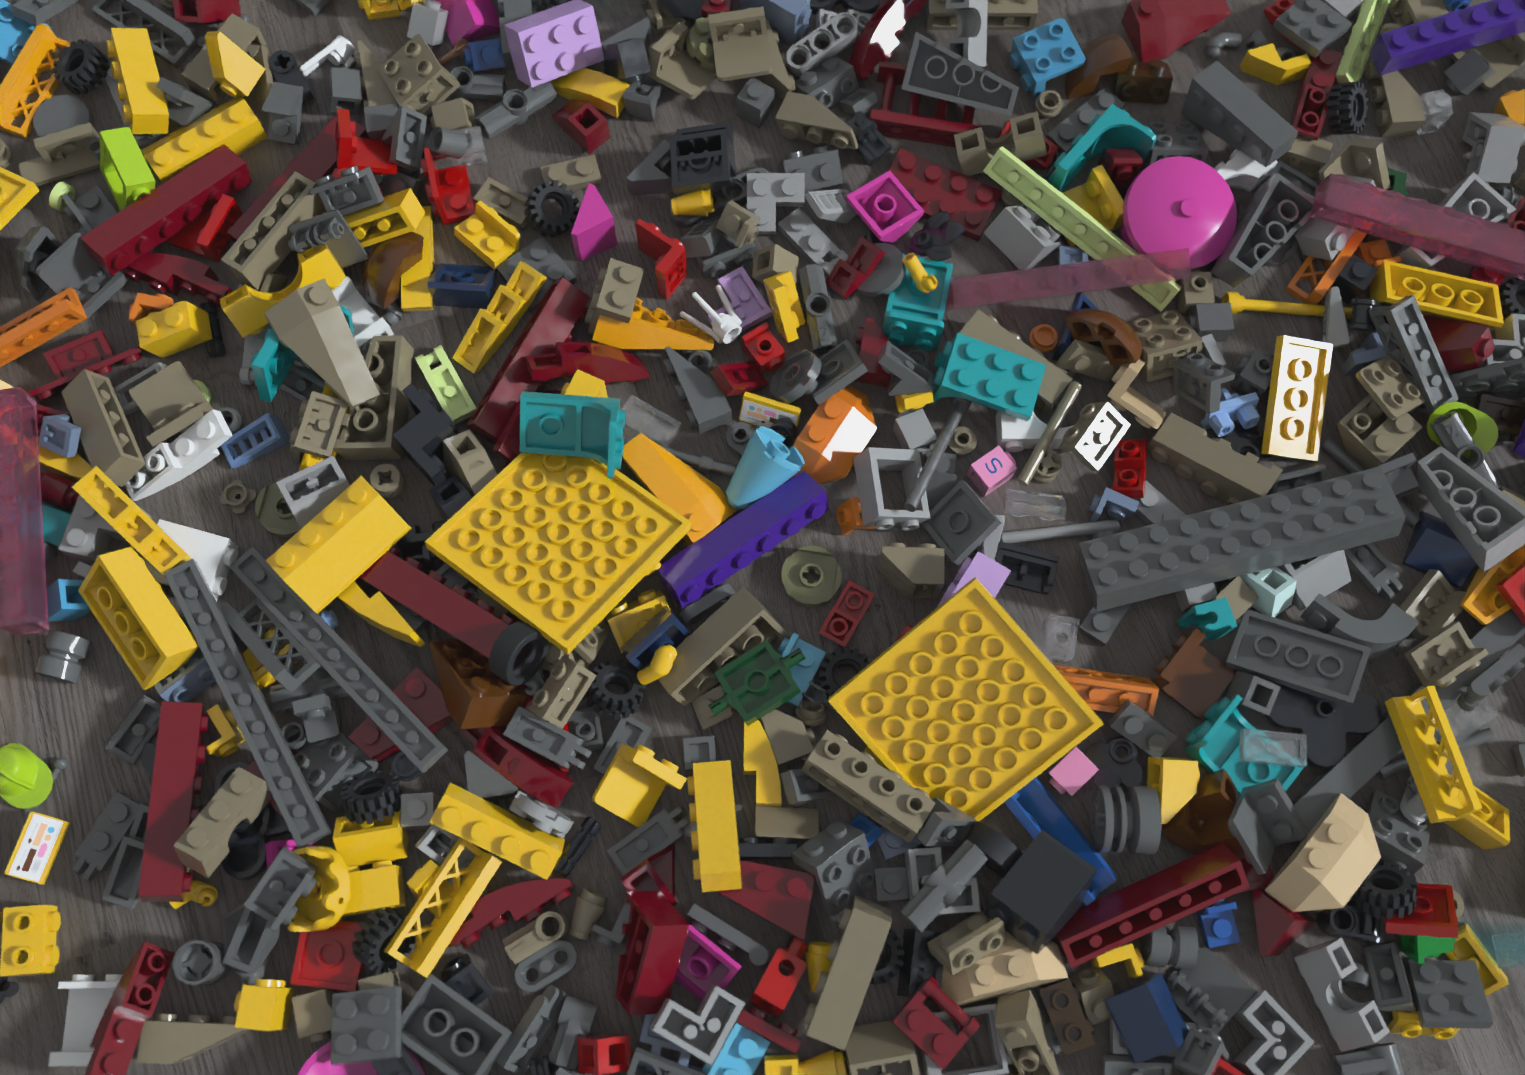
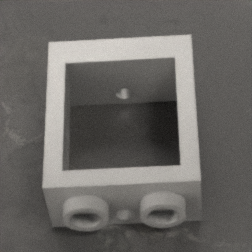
[853,447,930,531]
[920,1003,1012,1075]

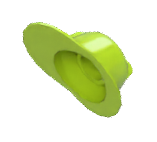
[1427,401,1498,458]
[0,743,53,809]

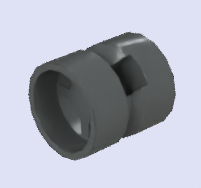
[34,630,91,684]
[1141,925,1198,970]
[173,940,231,985]

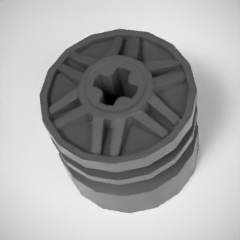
[1090,785,1162,855]

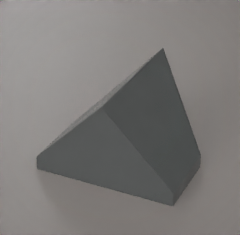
[220,901,280,975]

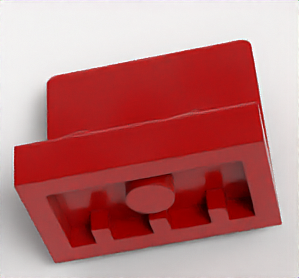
[334,108,397,175]
[420,147,475,225]
[166,194,243,262]
[635,219,687,300]

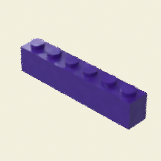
[1369,0,1525,76]
[657,471,830,608]

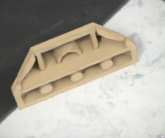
[1264,793,1381,913]
[939,930,1068,1011]

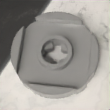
[509,790,574,838]

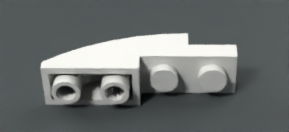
[125,410,233,501]

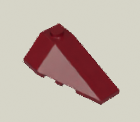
[1121,0,1231,62]

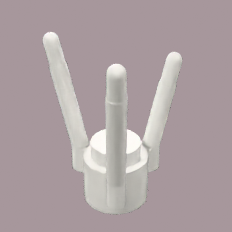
[300,36,355,76]
[679,285,742,344]

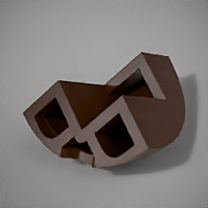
[1065,33,1133,100]
[362,232,424,309]
[1064,308,1142,365]
[1161,769,1246,859]

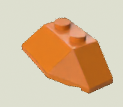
[788,385,877,484]

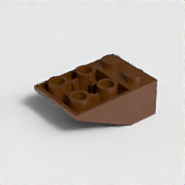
[430,639,527,729]

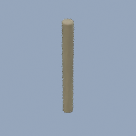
[1017,381,1082,486]

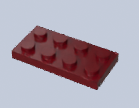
[889,148,1002,242]

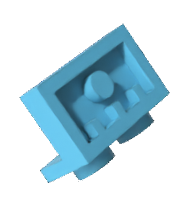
[777,632,826,708]
[701,1022,770,1075]

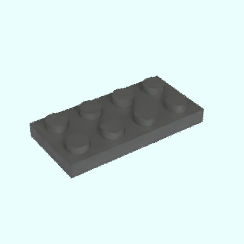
[1226,609,1371,708]

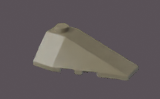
[264,279,380,408]

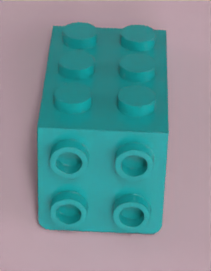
[1048,104,1157,193]
[882,254,953,351]
[250,305,354,403]
[929,333,1046,421]
[520,391,626,479]
[1183,694,1304,795]

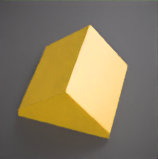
[1444,786,1510,850]

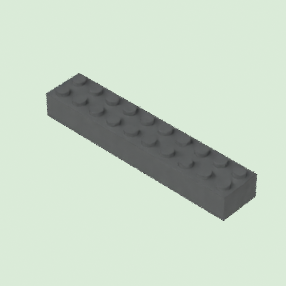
[1079,466,1406,612]

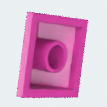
[433,0,500,48]
[845,171,925,243]
[571,184,618,262]
[674,924,741,1001]

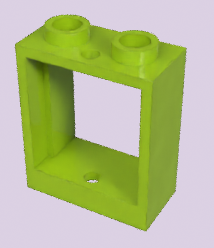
[100,127,155,211]

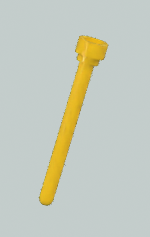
[1221,291,1352,319]

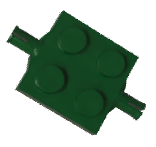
[708,639,806,726]

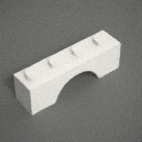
[1214,149,1278,192]
[996,406,1121,453]

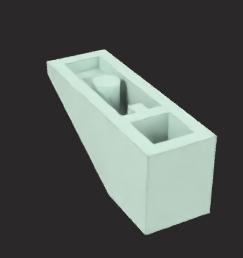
[1228,567,1297,617]

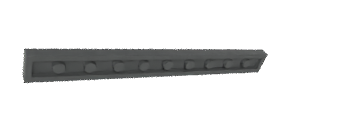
[229,546,448,773]
[164,558,331,849]

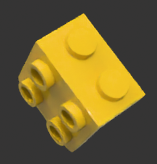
[592,744,687,827]

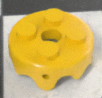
[288,846,351,932]

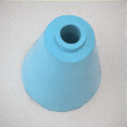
[726,426,805,510]

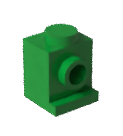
[1399,935,1456,965]

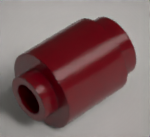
[31,471,79,510]

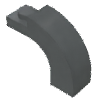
[1300,593,1419,659]

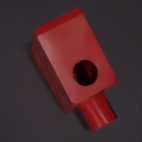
[748,936,808,1019]

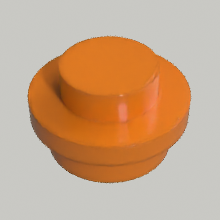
[1029,324,1058,353]

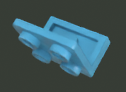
[0,0,51,65]
[1009,18,1085,100]

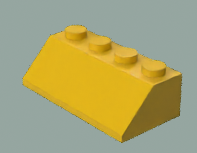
[141,96,268,183]
[1369,260,1504,329]
[266,476,412,614]
[78,546,199,690]

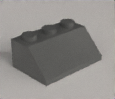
[401,974,512,1075]

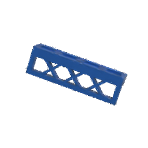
[1004,777,1118,906]

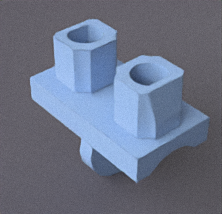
[1201,388,1260,437]

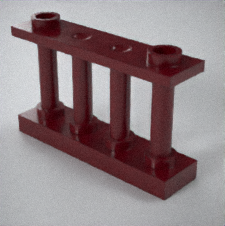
[870,61,982,148]

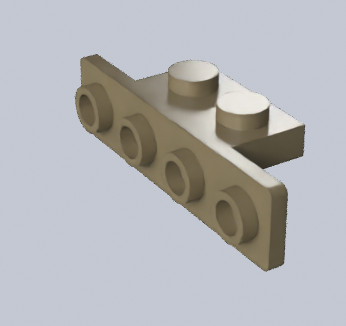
[19,122,100,186]

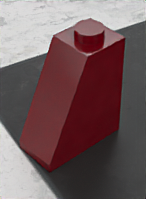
[1397,315,1494,375]

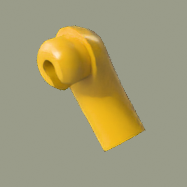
[902,253,937,293]
[637,645,677,685]
[169,880,218,909]

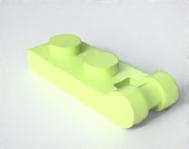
[415,345,476,425]

